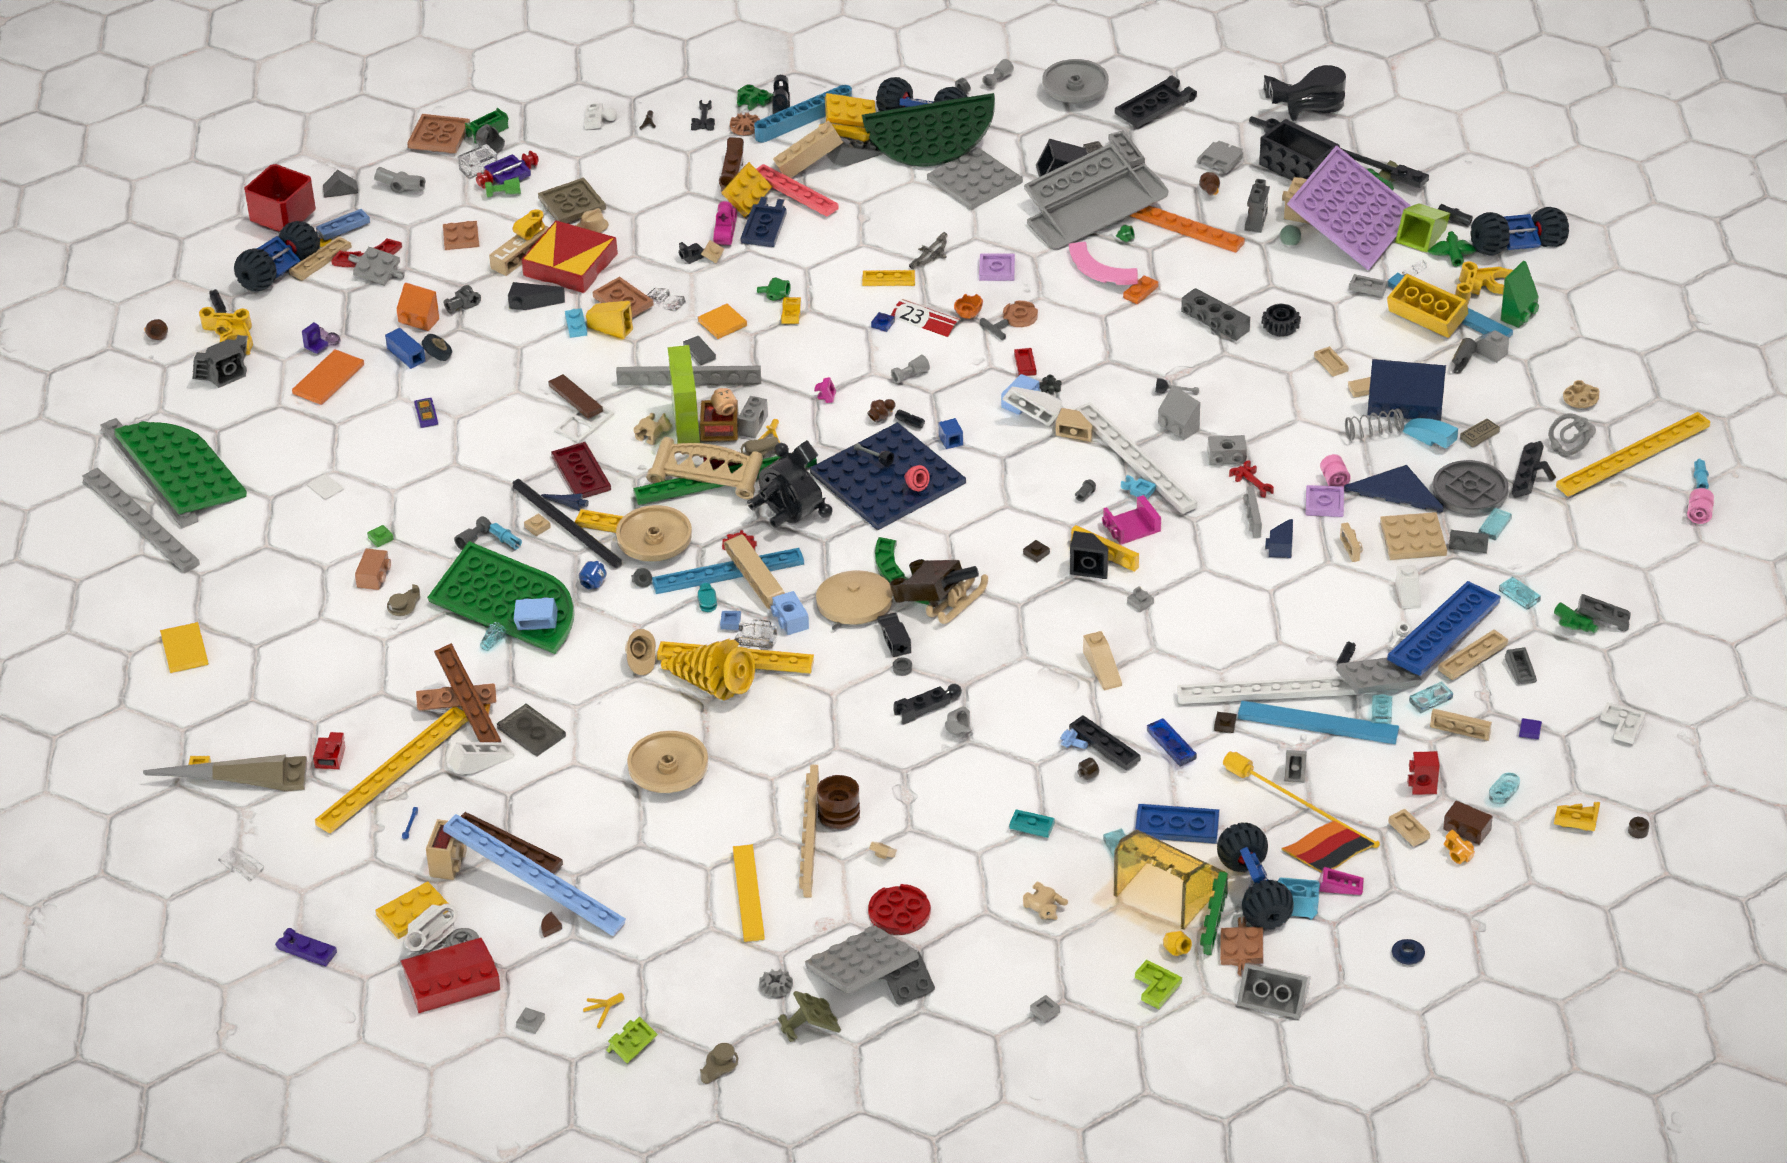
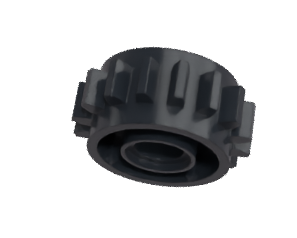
[1261,303,1301,337]

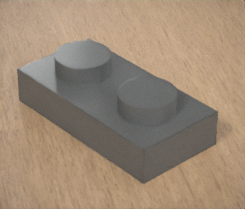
[1449,530,1489,554]

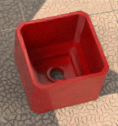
[244,164,316,232]

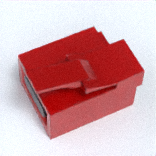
[313,732,346,770]

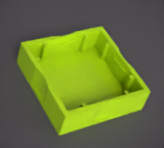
[667,345,700,444]

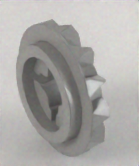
[446,928,479,947]
[759,968,793,997]

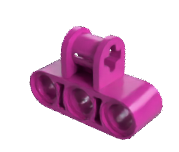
[713,201,737,245]

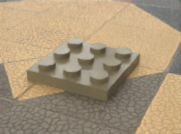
[538,177,606,223]

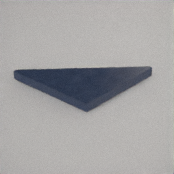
[1344,464,1443,513]

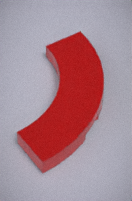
[331,238,402,267]

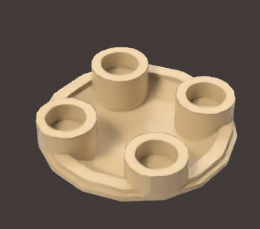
[1563,380,1600,408]

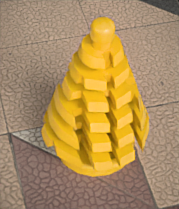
[661,638,755,701]

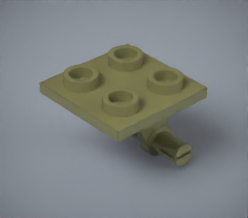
[778,991,841,1042]

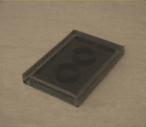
[496,703,566,757]

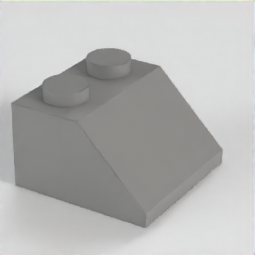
[1158,385,1201,440]

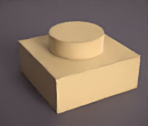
[701,240,724,263]
[524,513,551,536]
[869,841,897,859]

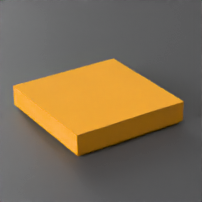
[698,303,747,339]

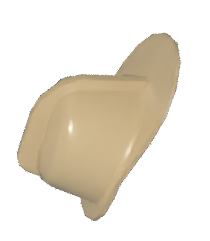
[575,208,609,233]
[625,629,656,675]

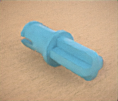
[1693,458,1709,489]
[489,523,522,550]

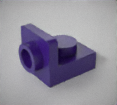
[301,322,328,354]

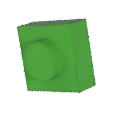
[367,525,394,547]

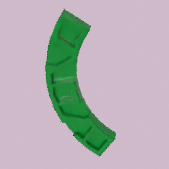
[875,537,930,605]

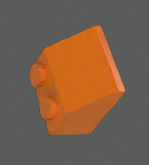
[396,282,440,331]

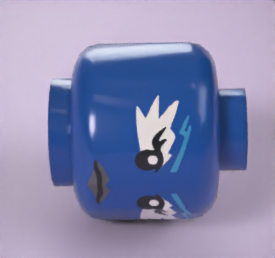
[579,561,607,590]

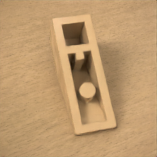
[1083,631,1122,691]

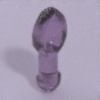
[319,327,341,346]

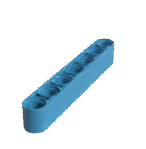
[754,85,852,143]

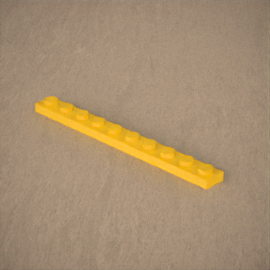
[1556,412,1710,497]
[315,707,468,834]

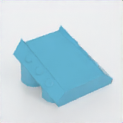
[1278,878,1320,920]

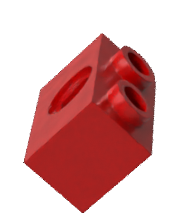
[1407,751,1440,795]

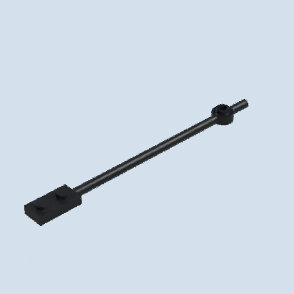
[1249,116,1429,188]

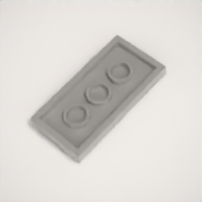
[1336,657,1422,694]

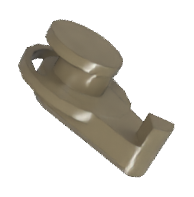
[740,437,779,458]
[387,584,421,616]
[700,1043,739,1084]

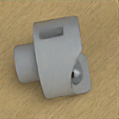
[945,706,973,737]

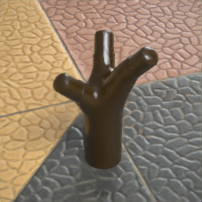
[639,110,656,130]

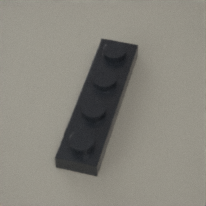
[1069,715,1141,771]

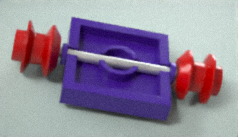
[476,150,539,188]

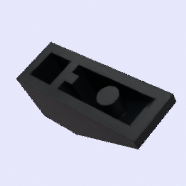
[508,282,565,310]

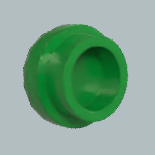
[1116,225,1135,242]

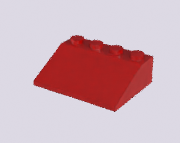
[400,937,500,1014]

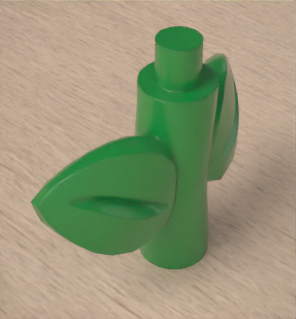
[1428,231,1476,267]
[1554,602,1599,633]

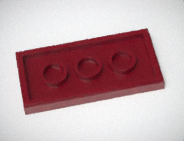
[551,441,611,499]

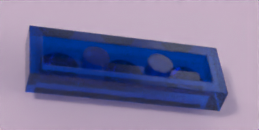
[1146,718,1197,767]

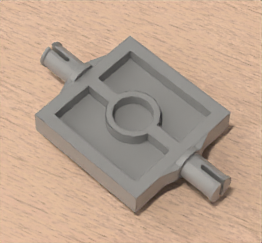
[348,246,405,286]

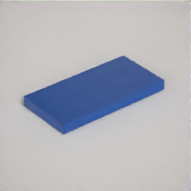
[1135,804,1220,844]

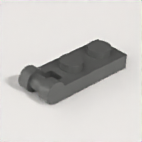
[1577,594,1631,631]

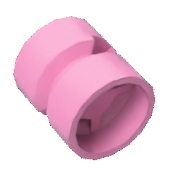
[1320,454,1351,487]
[1687,488,1714,524]

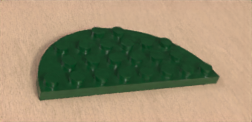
[862,93,996,167]

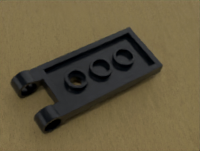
[1114,75,1197,128]

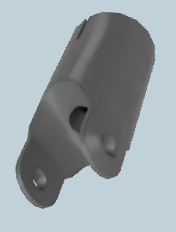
[1452,338,1477,374]

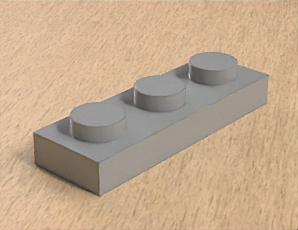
[1108,130,1145,167]
[1243,486,1262,538]

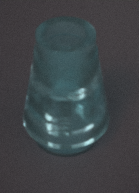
[480,622,506,651]

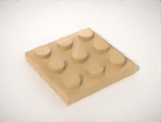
[1380,512,1447,560]

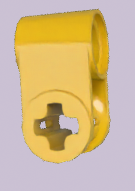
[512,209,545,240]

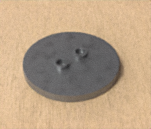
[1433,460,1509,515]

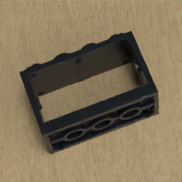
[1259,119,1340,181]

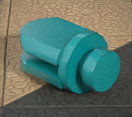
[698,583,717,612]

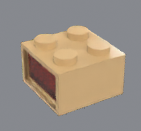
[426,819,467,880]

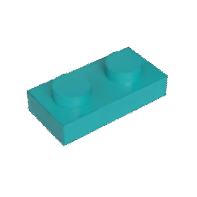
[1009,809,1055,838]

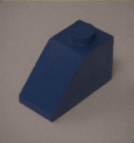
[1265,519,1293,558]

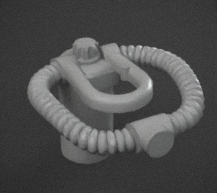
[1548,413,1596,457]

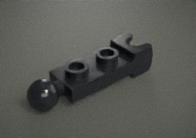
[893,683,962,725]

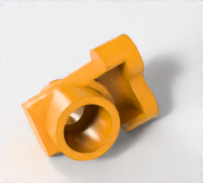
[1443,829,1475,864]

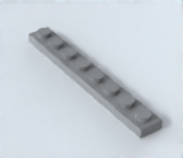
[616,365,762,385]

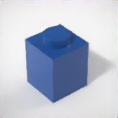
[938,418,963,449]

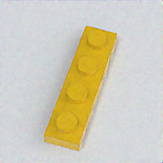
[1071,525,1139,572]

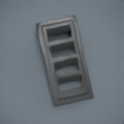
[1504,647,1537,685]

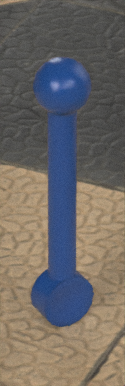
[402,807,418,839]

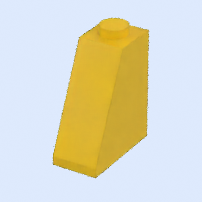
[586,301,633,339]

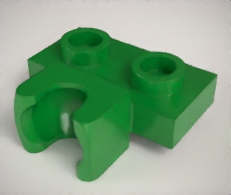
[737,84,773,110]

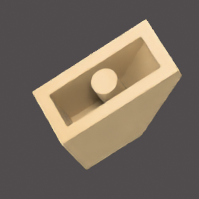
[1056,408,1092,442]

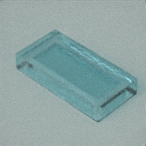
[1478,508,1512,541]

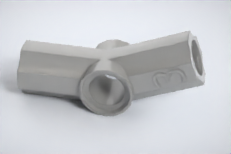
[374,166,426,193]

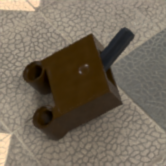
[889,559,979,607]

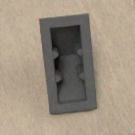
[323,169,358,198]

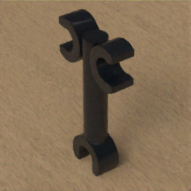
[691,100,715,131]

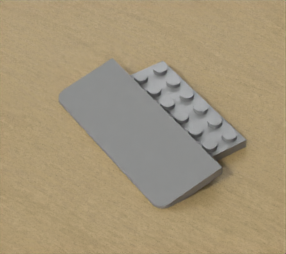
[1024,143,1169,249]

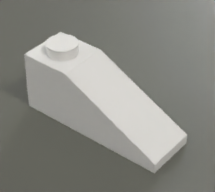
[1002,386,1062,426]
[448,742,515,774]

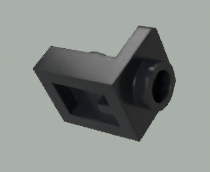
[678,242,705,264]

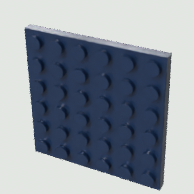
[810,422,966,530]

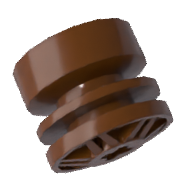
[817,775,860,829]

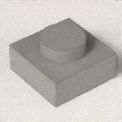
[1030,995,1060,1023]
[516,1007,545,1034]

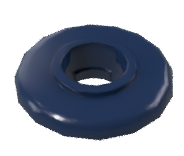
[1391,939,1425,965]

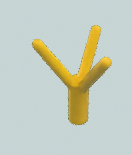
[758,419,780,443]
[583,993,625,1028]

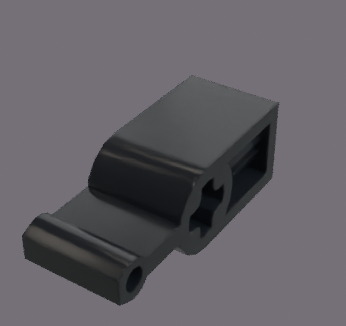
[877,612,911,657]

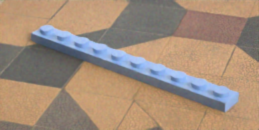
[443,814,626,936]

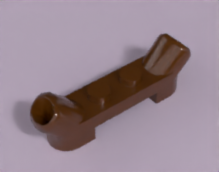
[719,137,744,196]

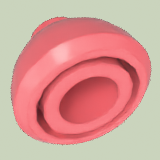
[905,465,930,492]

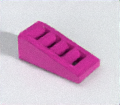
[1319,867,1364,895]

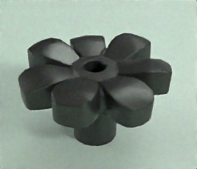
[1039,374,1062,393]

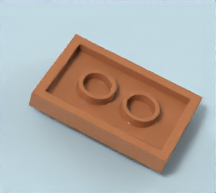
[592,276,654,318]

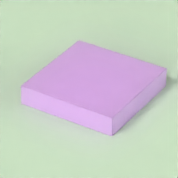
[979,253,1015,281]
[1306,485,1344,517]

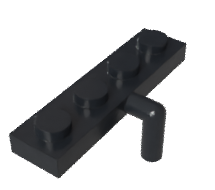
[1511,441,1556,498]

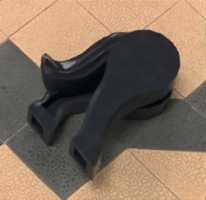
[1263,65,1346,121]

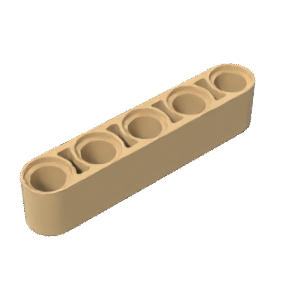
[724,534,785,609]

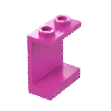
[1102,495,1161,545]

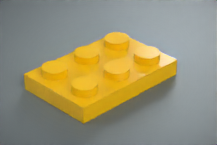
[825,93,876,128]
[721,162,772,218]
[375,881,449,939]

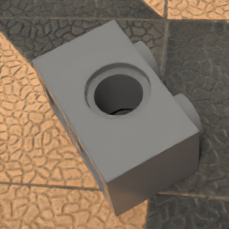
[737,396,768,438]
[1207,435,1247,465]

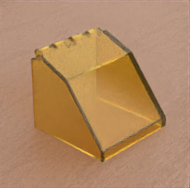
[1113,829,1229,930]

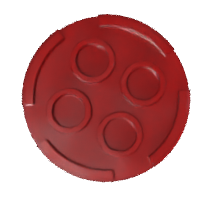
[868,884,931,935]

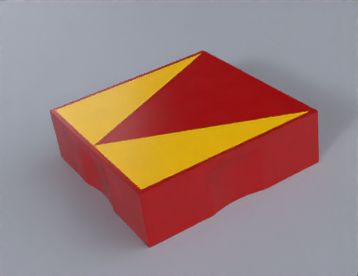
[521,220,618,293]

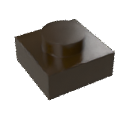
[1023,540,1050,563]
[1214,711,1237,733]

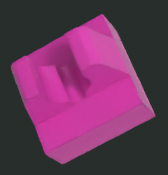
[814,377,836,403]

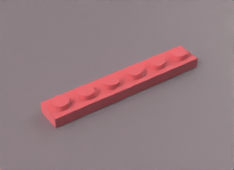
[756,164,839,217]

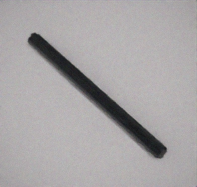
[512,478,622,568]

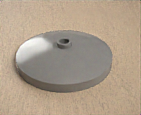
[1042,59,1109,103]

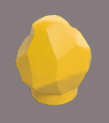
[1163,931,1192,956]

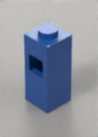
[385,327,426,369]

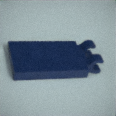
[740,197,787,247]

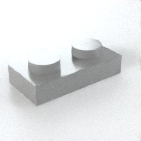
[1349,274,1388,297]

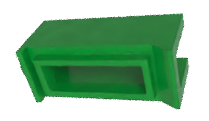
[465,107,509,144]

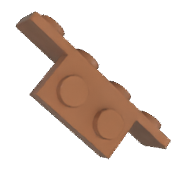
[416,683,497,711]

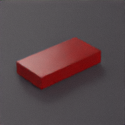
[1014,348,1037,376]

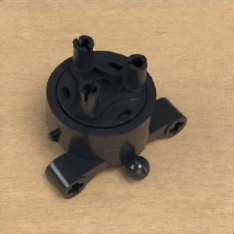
[747,440,833,528]

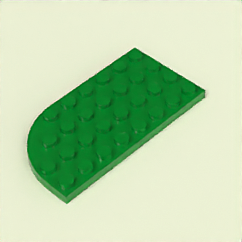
[114,421,247,514]
[427,541,575,654]

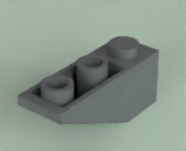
[826,138,882,166]

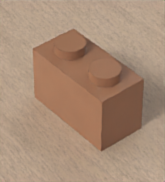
[355,548,391,590]

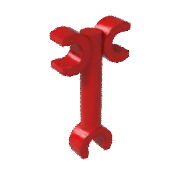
[1229,460,1274,498]

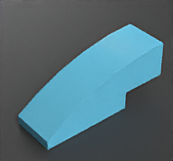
[1402,418,1458,448]

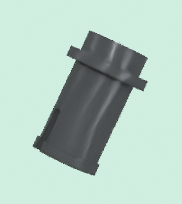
[1075,479,1096,502]

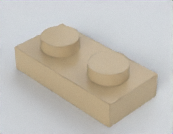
[1388,809,1430,847]

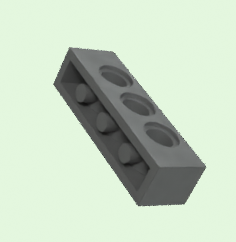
[1181,288,1250,341]

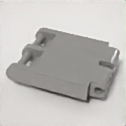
[1196,140,1243,174]

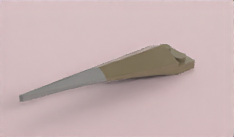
[143,754,308,791]

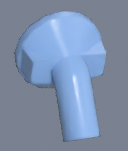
[1060,728,1088,749]

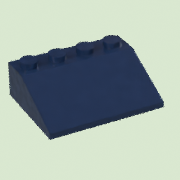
[1367,359,1446,421]

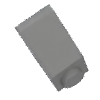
[1474,330,1509,363]
[1284,750,1307,783]

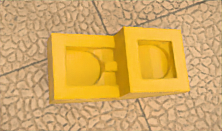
[781,297,801,324]

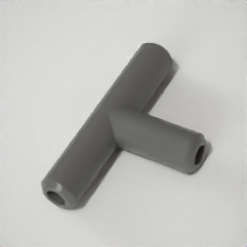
[980,318,1008,340]

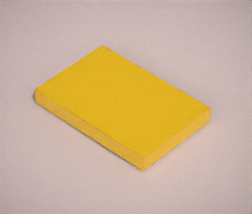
[819,123,870,142]
[160,622,209,673]

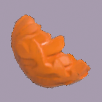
[954,294,983,319]

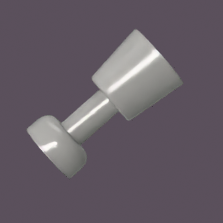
[982,59,1014,89]
[891,354,930,384]

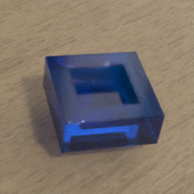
[871,312,895,332]

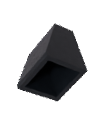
[1036,138,1088,177]

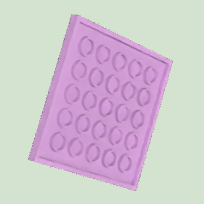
[1287,145,1411,270]

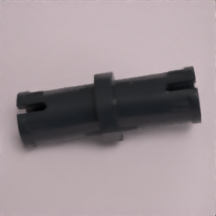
[1438,203,1473,226]

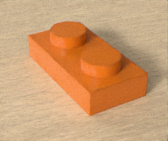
[1123,275,1158,305]

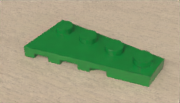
[1200,871,1228,955]

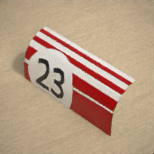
[890,299,962,337]

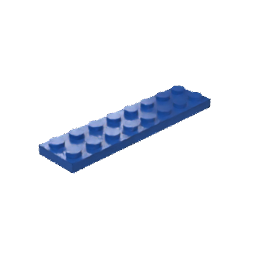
[1387,581,1501,676]

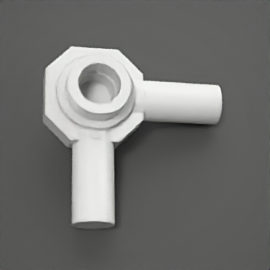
[1387,621,1413,651]

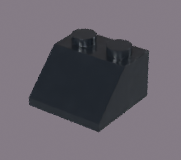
[1070,531,1108,579]

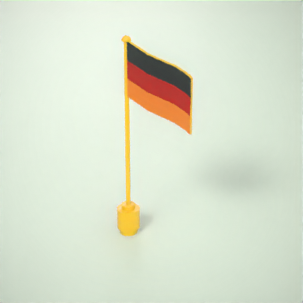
[1223,751,1380,873]

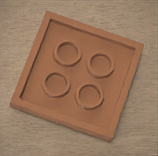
[407,114,470,153]

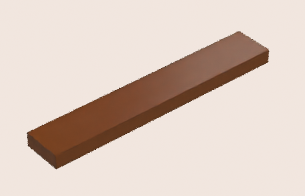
[434,643,502,742]

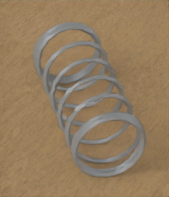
[1345,408,1404,441]

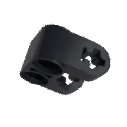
[772,74,790,114]

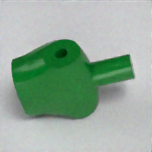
[757,277,791,301]

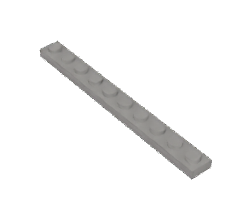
[100,418,199,529]
[82,467,200,573]

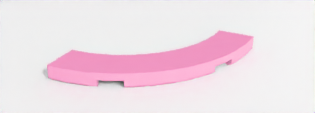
[1069,241,1138,285]

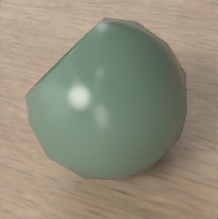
[1280,225,1301,246]

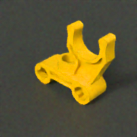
[1455,261,1513,305]
[199,307,253,355]

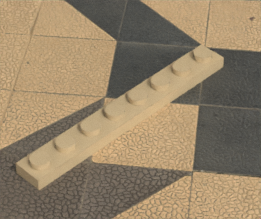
[799,765,819,898]

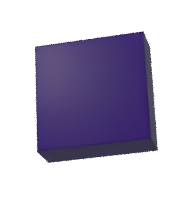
[1519,718,1542,740]

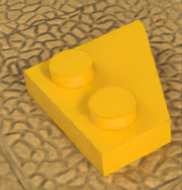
[1554,802,1600,831]

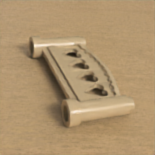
[646,437,763,499]

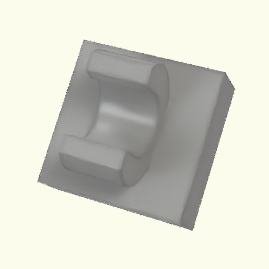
[1127,586,1154,612]

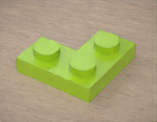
[1135,959,1182,1009]

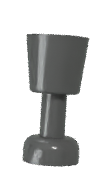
[454,516,491,550]

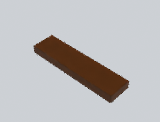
[548,374,603,419]

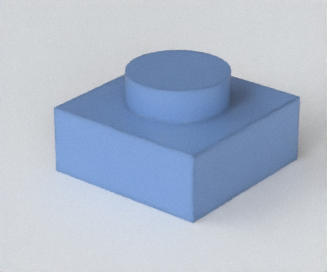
[720,611,741,630]

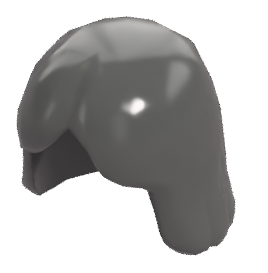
[476,124,505,153]

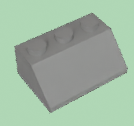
[1237,962,1311,1019]

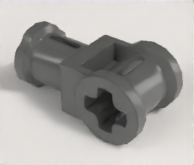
[443,285,481,314]

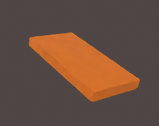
[292,349,364,405]

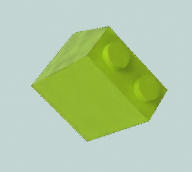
[1395,203,1450,253]

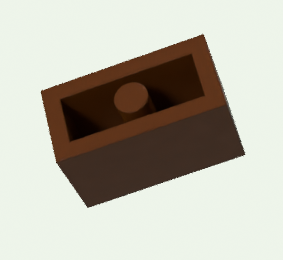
[1443,800,1493,845]

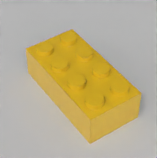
[1387,274,1468,338]

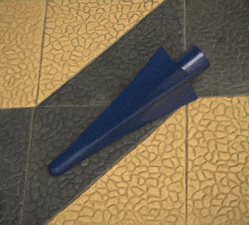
[541,494,589,511]

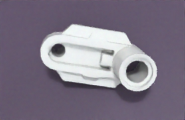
[404,904,458,952]

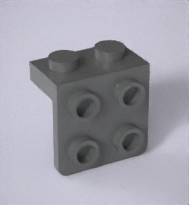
[879,951,935,1005]

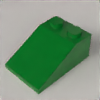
[1500,260,1539,328]

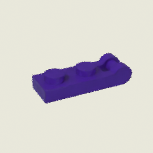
[275,928,337,967]

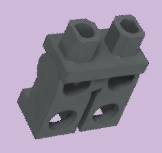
[1244,179,1270,233]

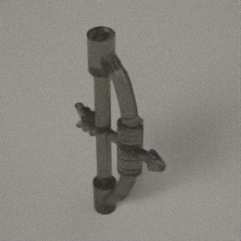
[909,232,948,269]

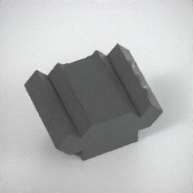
[192,335,248,388]

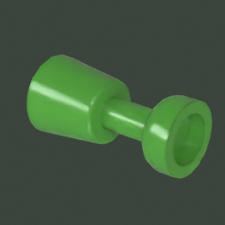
[485,177,521,198]

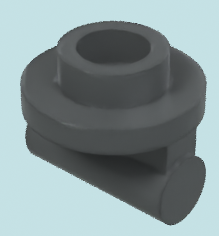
[631,568,652,587]

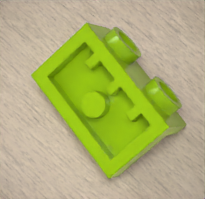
[606,1016,658,1064]

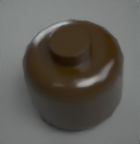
[1077,757,1100,780]
[1628,816,1650,839]

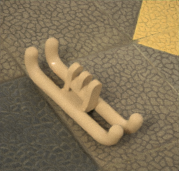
[926,574,988,624]

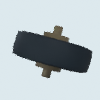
[422,334,452,361]

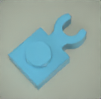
[1121,475,1156,499]

